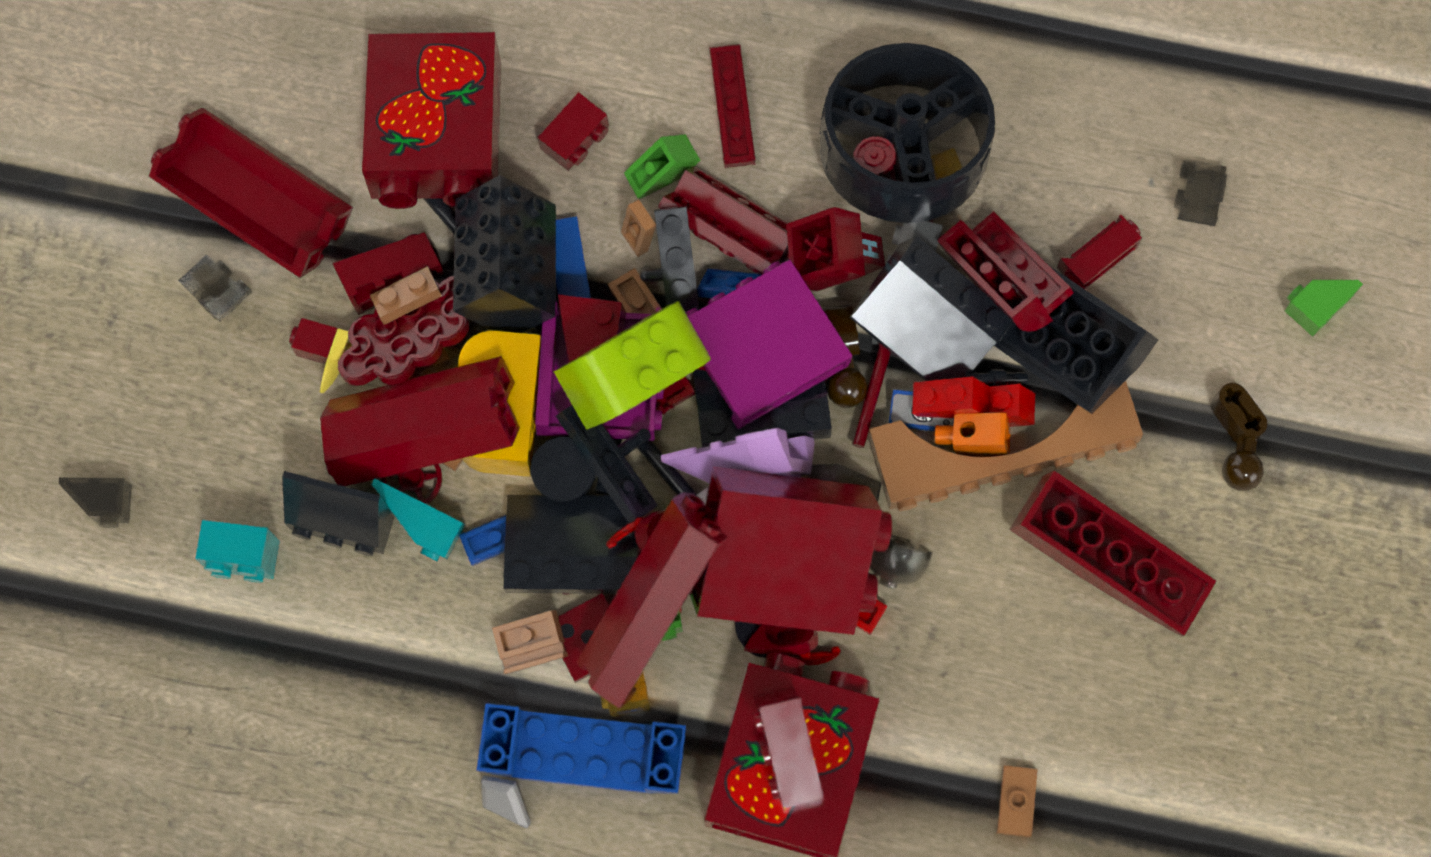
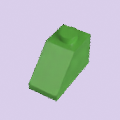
[624,134,701,199]
[1285,280,1363,337]

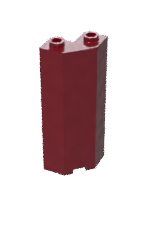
[148,107,353,278]
[320,356,520,487]
[577,492,728,709]

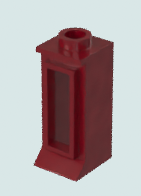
[1057,215,1142,290]

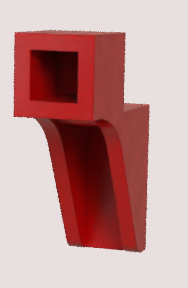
[912,377,1035,427]

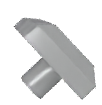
[481,775,531,829]

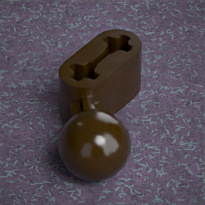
[822,305,867,408]
[1211,383,1268,491]

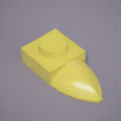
[320,329,352,393]

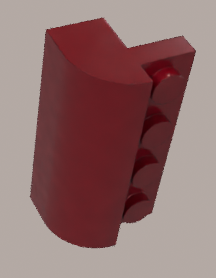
[658,166,788,275]
[937,211,1074,332]

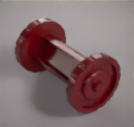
[853,136,897,181]

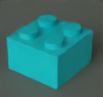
[195,520,280,583]

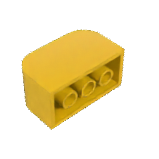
[458,331,541,477]

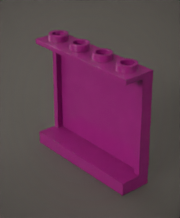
[686,260,853,429]
[535,302,664,441]

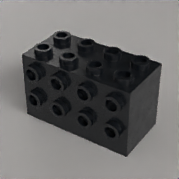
[453,175,556,333]

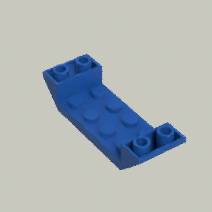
[477,703,686,794]

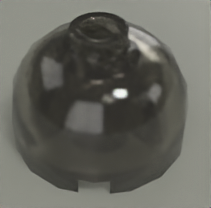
[869,534,933,589]

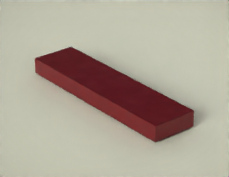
[710,44,756,168]

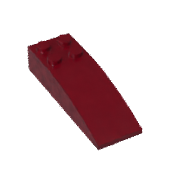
[1009,470,1217,636]

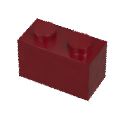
[537,92,609,171]

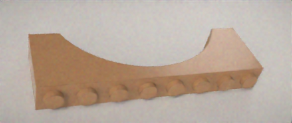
[868,381,1143,511]

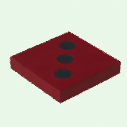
[558,593,609,683]

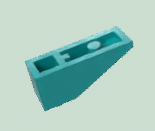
[372,479,465,561]

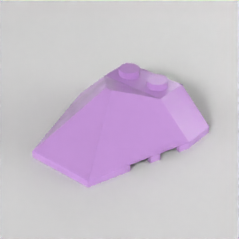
[661,428,815,483]

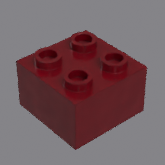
[786,207,865,291]

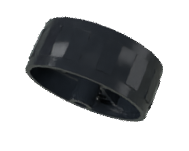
[819,43,995,223]

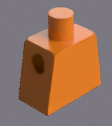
[935,413,1011,457]

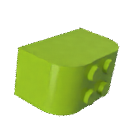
[554,301,711,430]

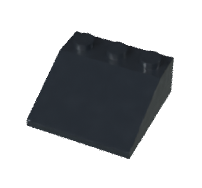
[282,471,395,556]

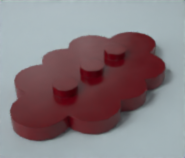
[338,276,469,386]

